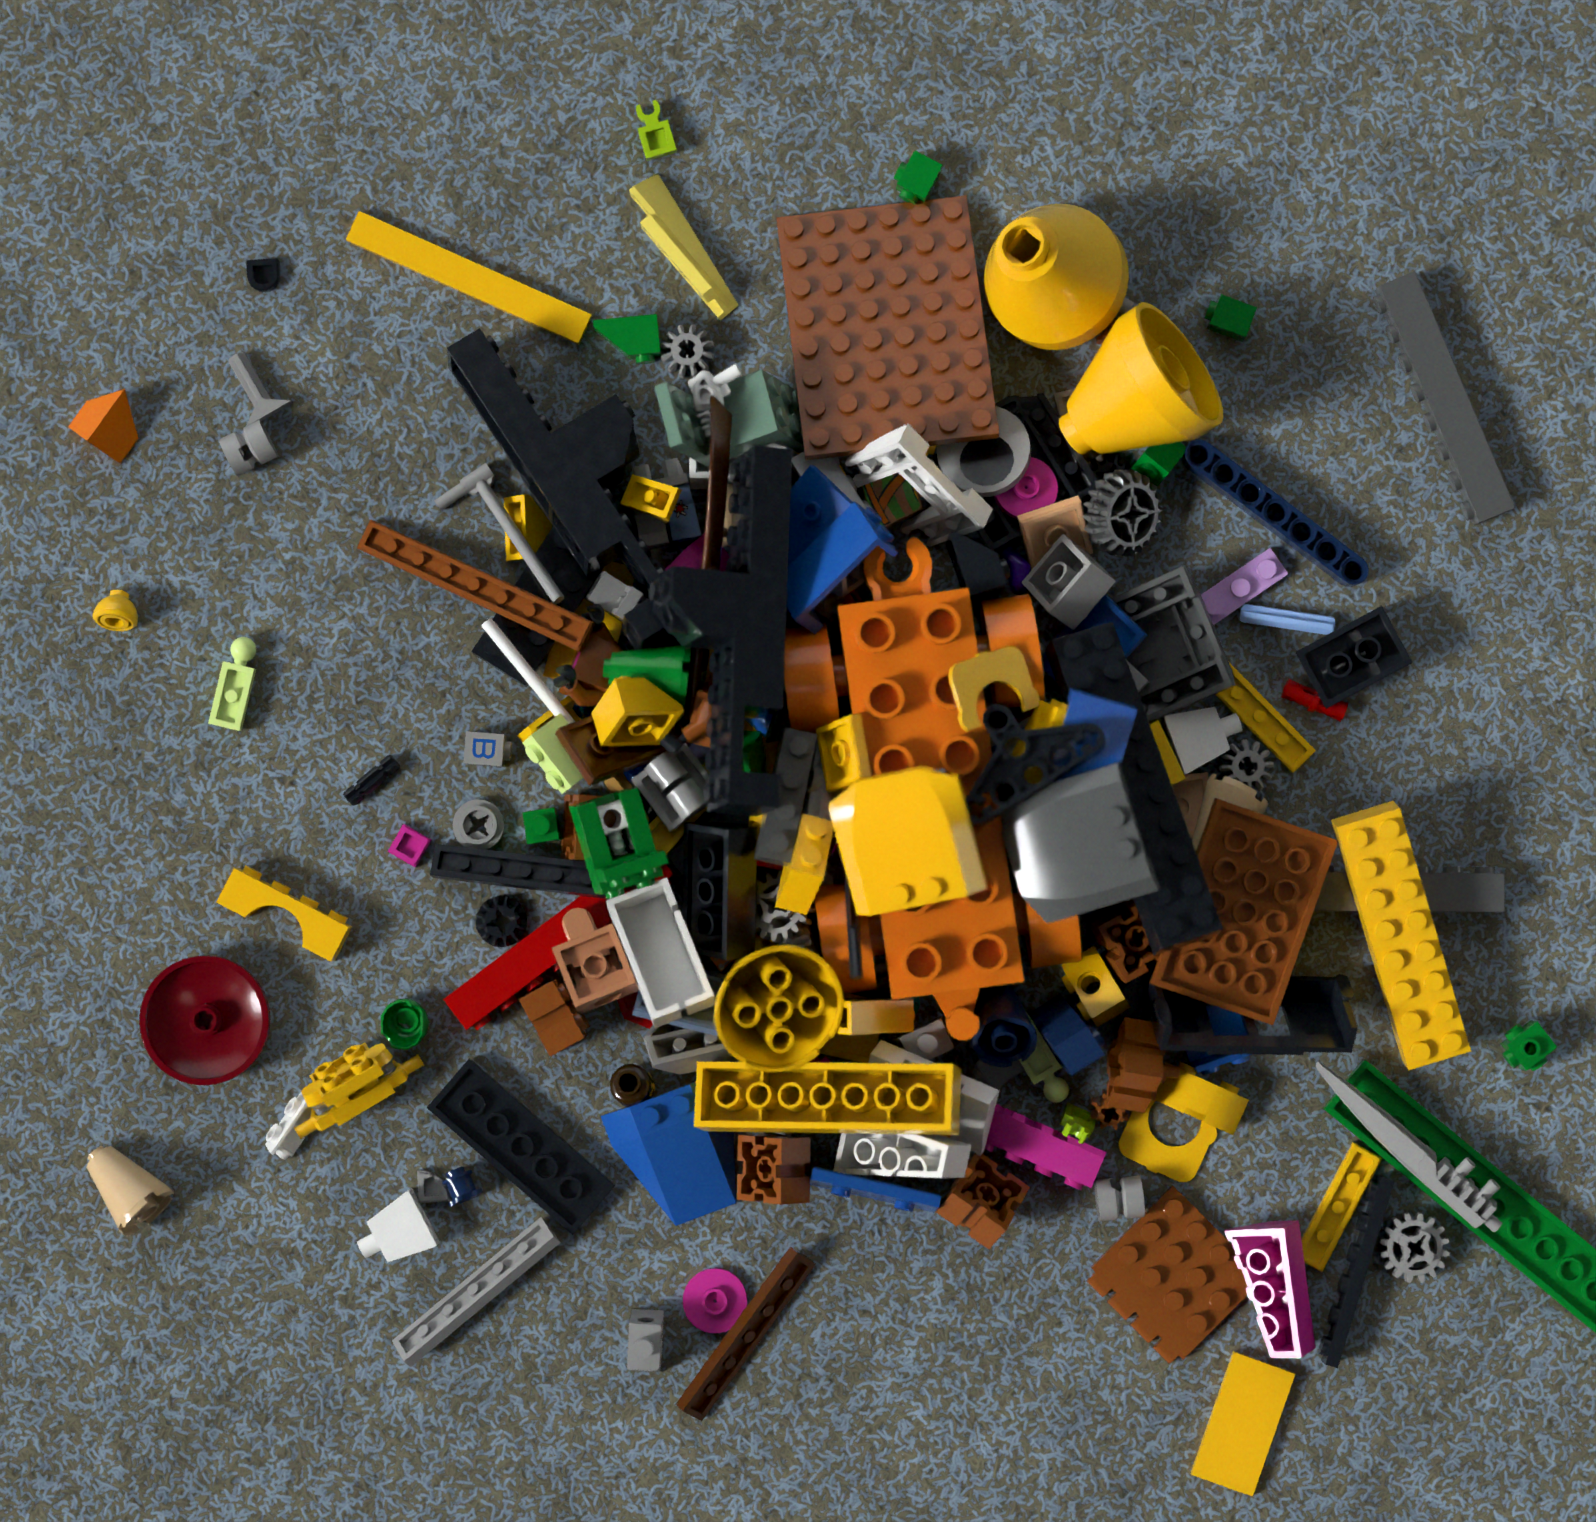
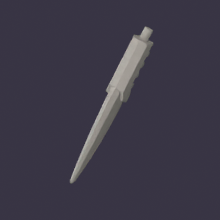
[1316,1061,1502,1232]

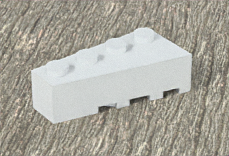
[833,1133,971,1178]

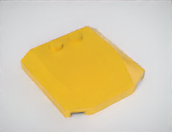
[828,765,987,916]

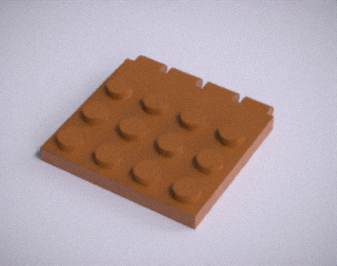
[1086,1185,1248,1364]

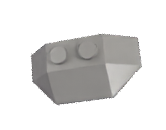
[644,1024,739,1075]

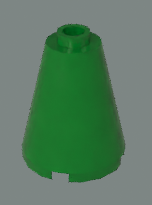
[603,645,691,710]

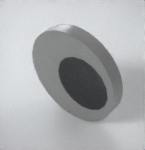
[937,406,1031,497]

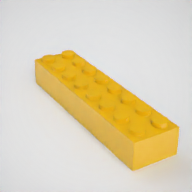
[1331,801,1471,1070]
[694,1062,961,1135]

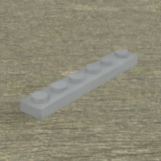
[392,1217,560,1367]

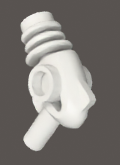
[688,364,742,437]

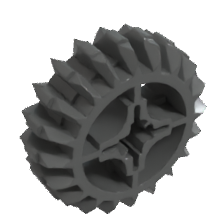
[1082,469,1164,557]

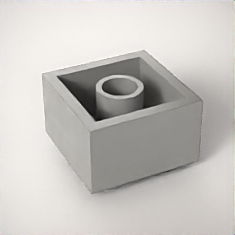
[1021,534,1116,630]

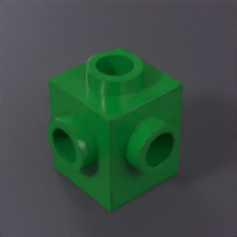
[1500,1020,1557,1071]

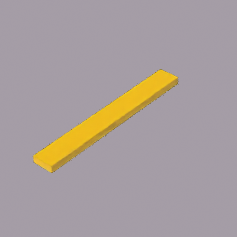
[346,211,592,345]

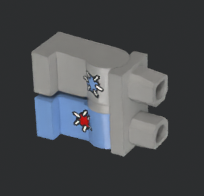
[632,458,702,549]

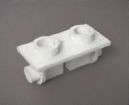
[265,1093,316,1160]

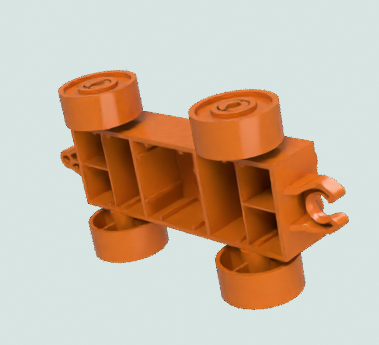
[784,537,1081,1040]

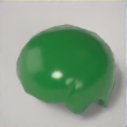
[381,998,429,1050]

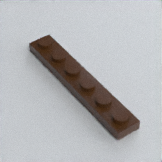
[676,1247,816,1421]

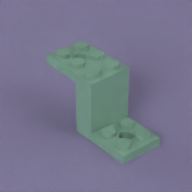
[655,369,804,466]

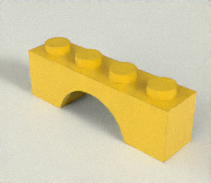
[216,865,352,962]

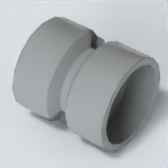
[219,420,279,476]
[1094,1175,1145,1222]

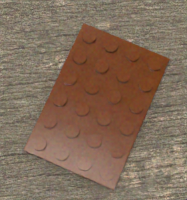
[1150,798,1338,1025]

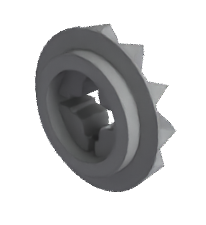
[453,799,504,850]

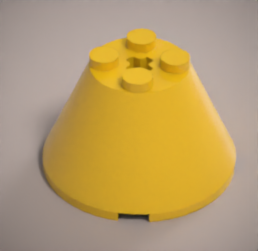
[714,945,844,1072]

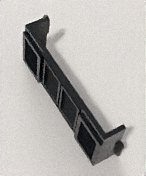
[1145,974,1358,1055]

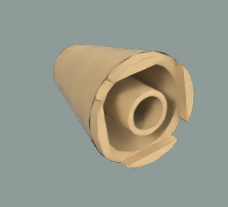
[1192,774,1268,852]
[86,1146,174,1236]

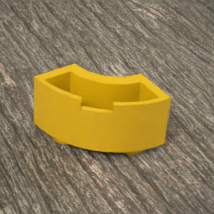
[1155,1062,1249,1135]

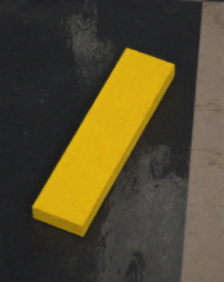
[1215,661,1316,773]
[1301,1142,1382,1272]

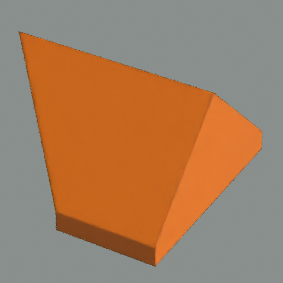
[68,389,139,464]

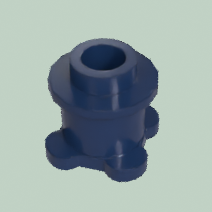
[442,1166,483,1207]

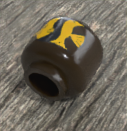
[610,1064,655,1107]

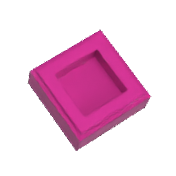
[387,824,432,868]

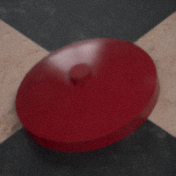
[139,955,271,1085]

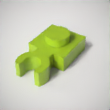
[636,100,677,161]
[1060,1102,1096,1144]

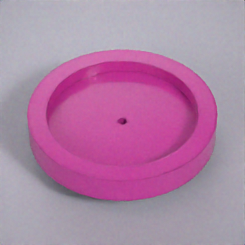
[994,457,1058,520]
[683,1268,747,1333]

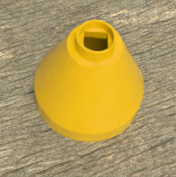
[984,204,1129,350]
[1059,302,1223,455]

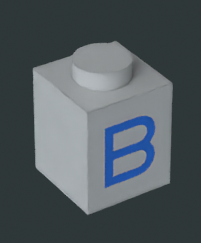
[463,731,512,767]

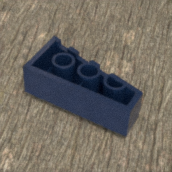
[1028,994,1106,1076]

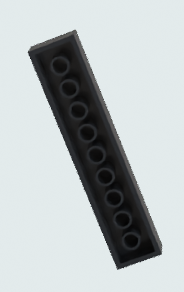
[1045,621,1223,955]

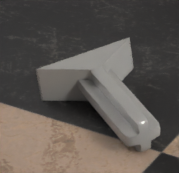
[228,352,293,426]

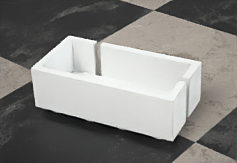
[606,877,715,1028]

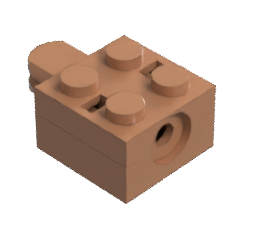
[552,908,640,1014]

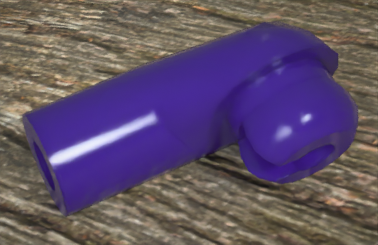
[1000,546,1031,595]

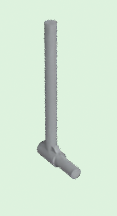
[434,463,565,604]

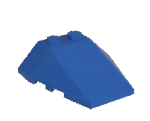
[601,1080,736,1226]

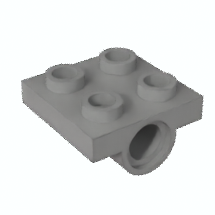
[632,743,709,833]

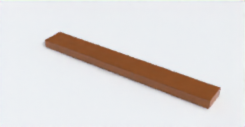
[357,519,595,653]

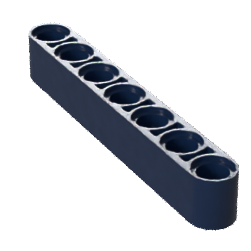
[1182,439,1369,587]

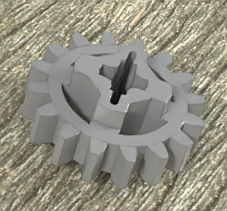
[755,871,815,943]
[1378,1212,1450,1283]

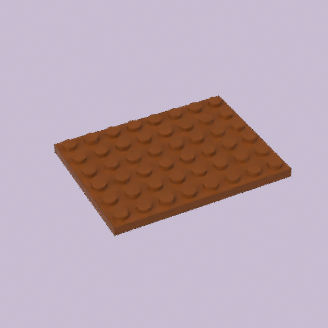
[776,195,999,461]

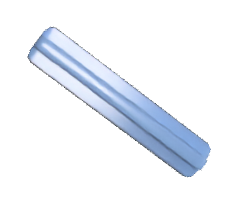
[1240,604,1335,635]

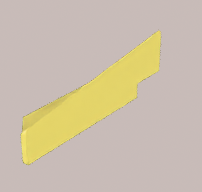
[629,174,738,321]

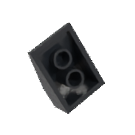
[1295,606,1413,709]

